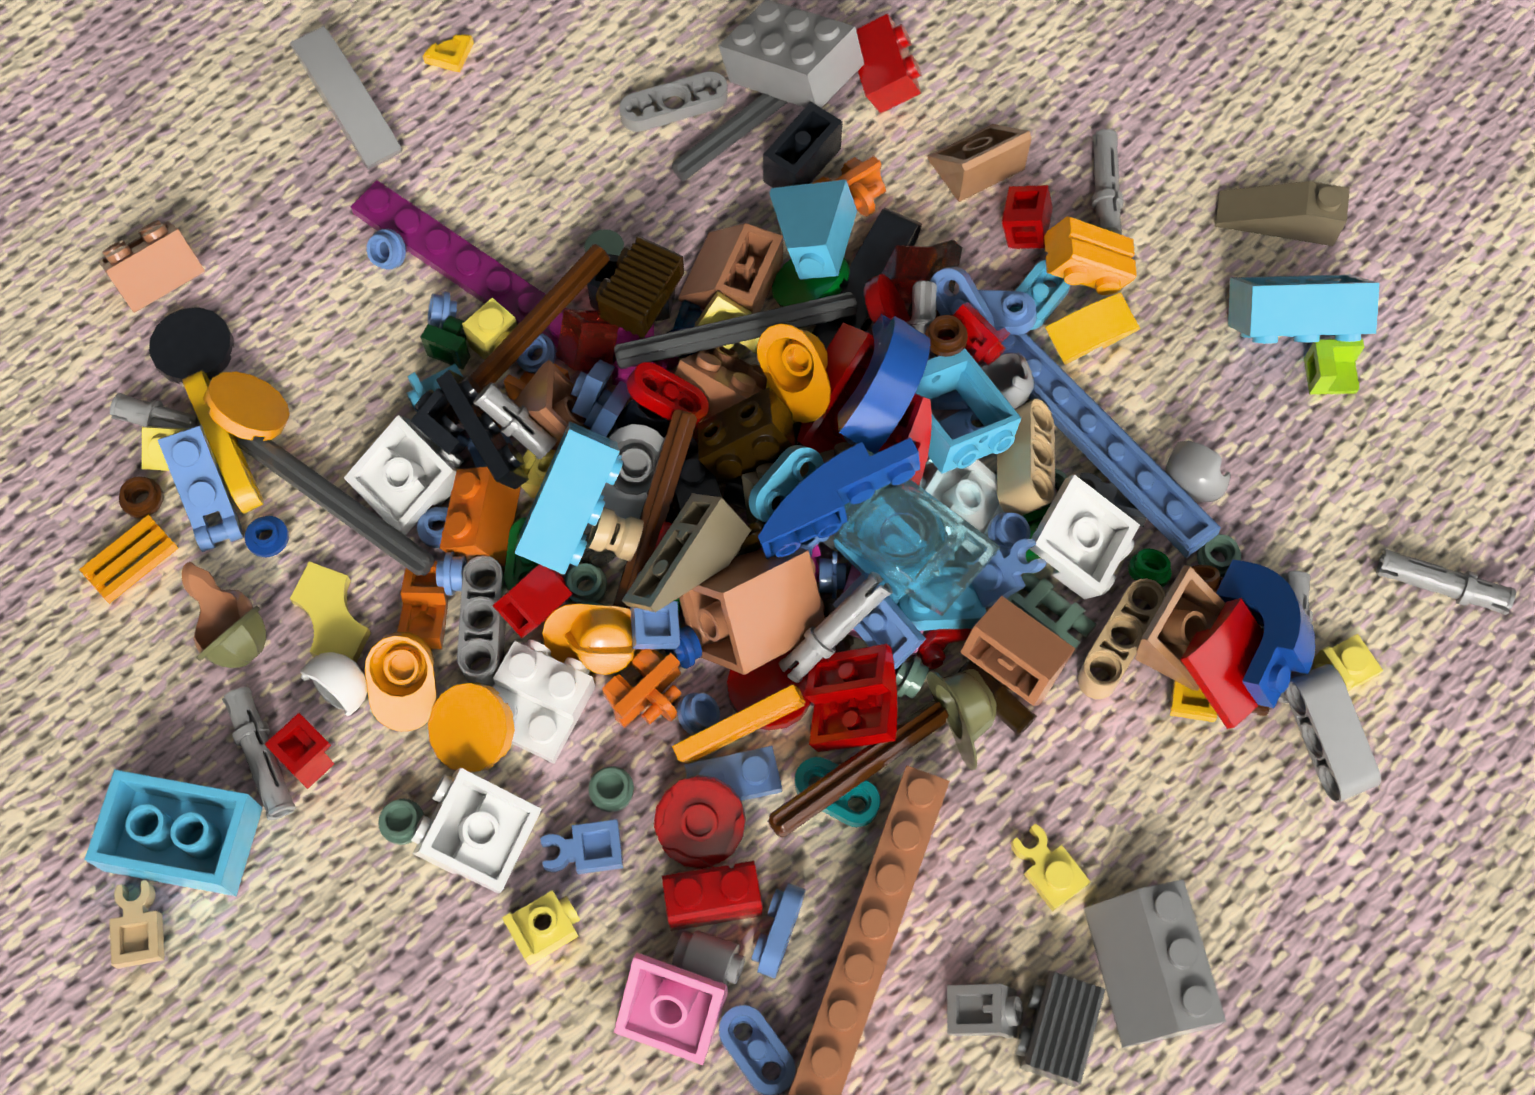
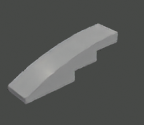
[290,26,402,170]

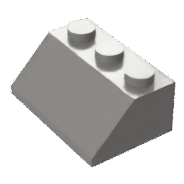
[1084,879,1226,1048]

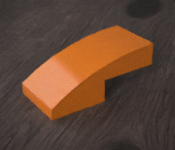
[397,561,449,650]

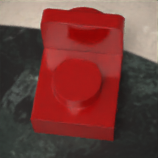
[940,302,1010,366]

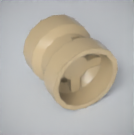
[587,507,644,561]

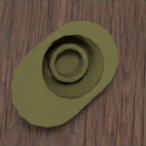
[927,669,996,771]

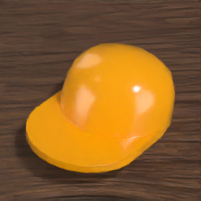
[365,631,438,731]

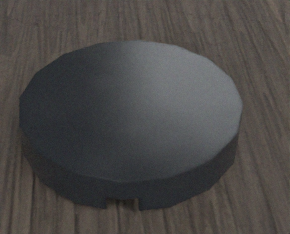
[149,307,234,384]

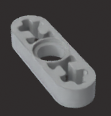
[620,71,728,132]

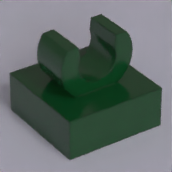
[420,315,471,370]

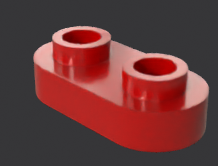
[626,362,709,426]

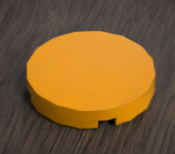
[203,371,290,441]
[428,683,515,772]

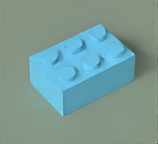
[1228,274,1380,344]
[515,421,624,575]
[84,770,263,896]

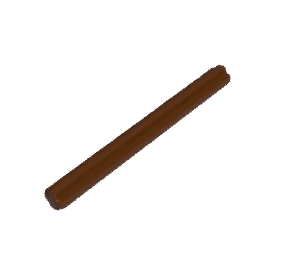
[440,244,610,421]

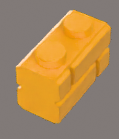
[1044,216,1137,295]

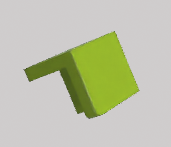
[1304,339,1365,394]

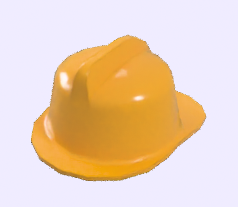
[757,323,831,423]
[542,603,643,675]

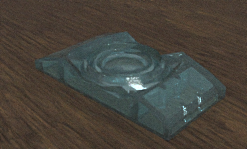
[832,449,1000,616]

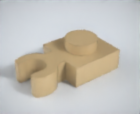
[109,880,165,969]

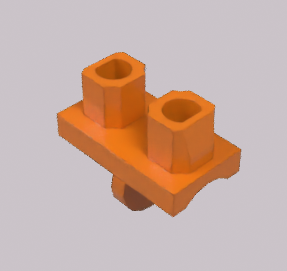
[813,156,886,217]
[602,649,682,728]

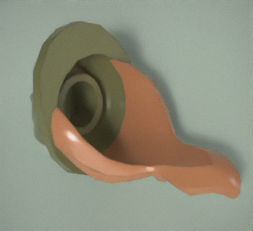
[182,562,266,668]

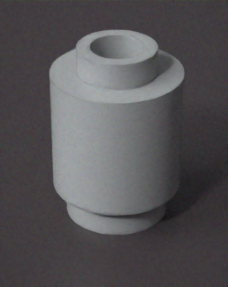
[672,930,745,986]

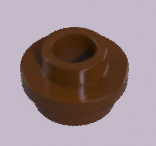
[925,315,968,357]
[119,477,163,518]

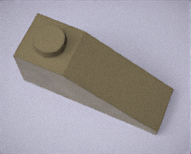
[1215,181,1350,246]
[622,493,751,612]

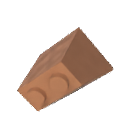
[679,548,825,675]

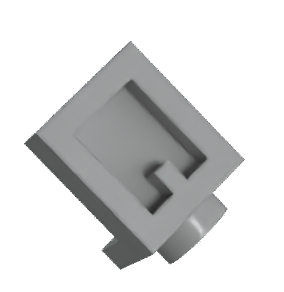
[947,984,1023,1038]

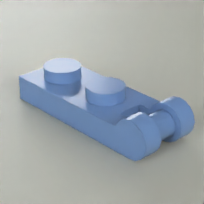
[158,425,244,552]

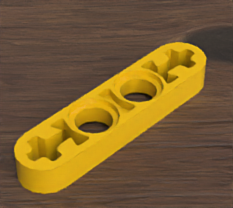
[182,370,264,514]

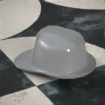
[601,424,664,525]

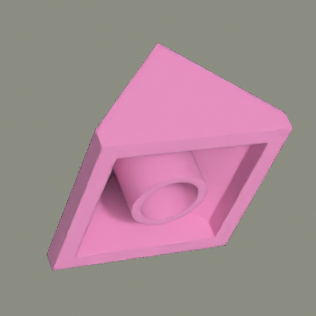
[614,952,728,1065]

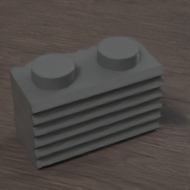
[1015,971,1105,1087]

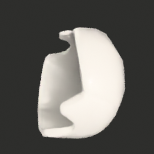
[301,652,367,716]

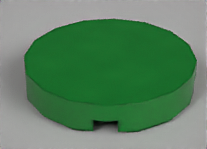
[772,258,850,307]

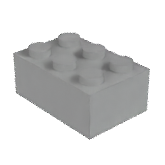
[718,0,864,108]

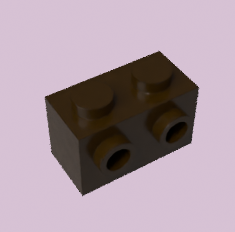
[697,387,795,485]

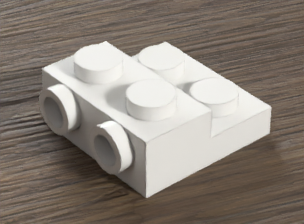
[344,415,464,536]
[903,457,1004,558]
[1029,475,1140,600]
[493,639,596,764]
[410,768,542,893]

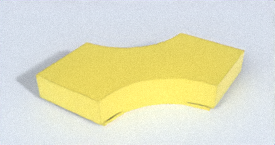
[290,561,371,663]

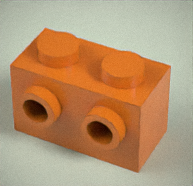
[439,467,521,566]

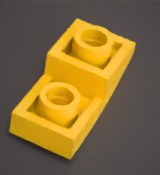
[1045,293,1140,365]

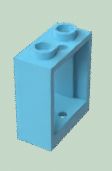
[915,348,1021,474]

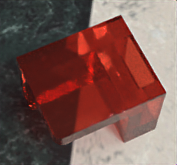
[882,245,938,304]
[556,309,619,371]

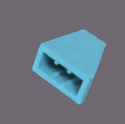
[769,180,857,279]

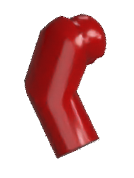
[917,628,973,669]

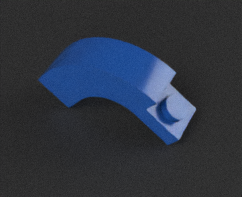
[837,314,931,454]
[1216,559,1316,708]

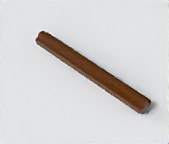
[613,410,697,609]
[768,701,949,837]

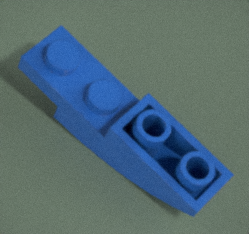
[758,438,920,559]

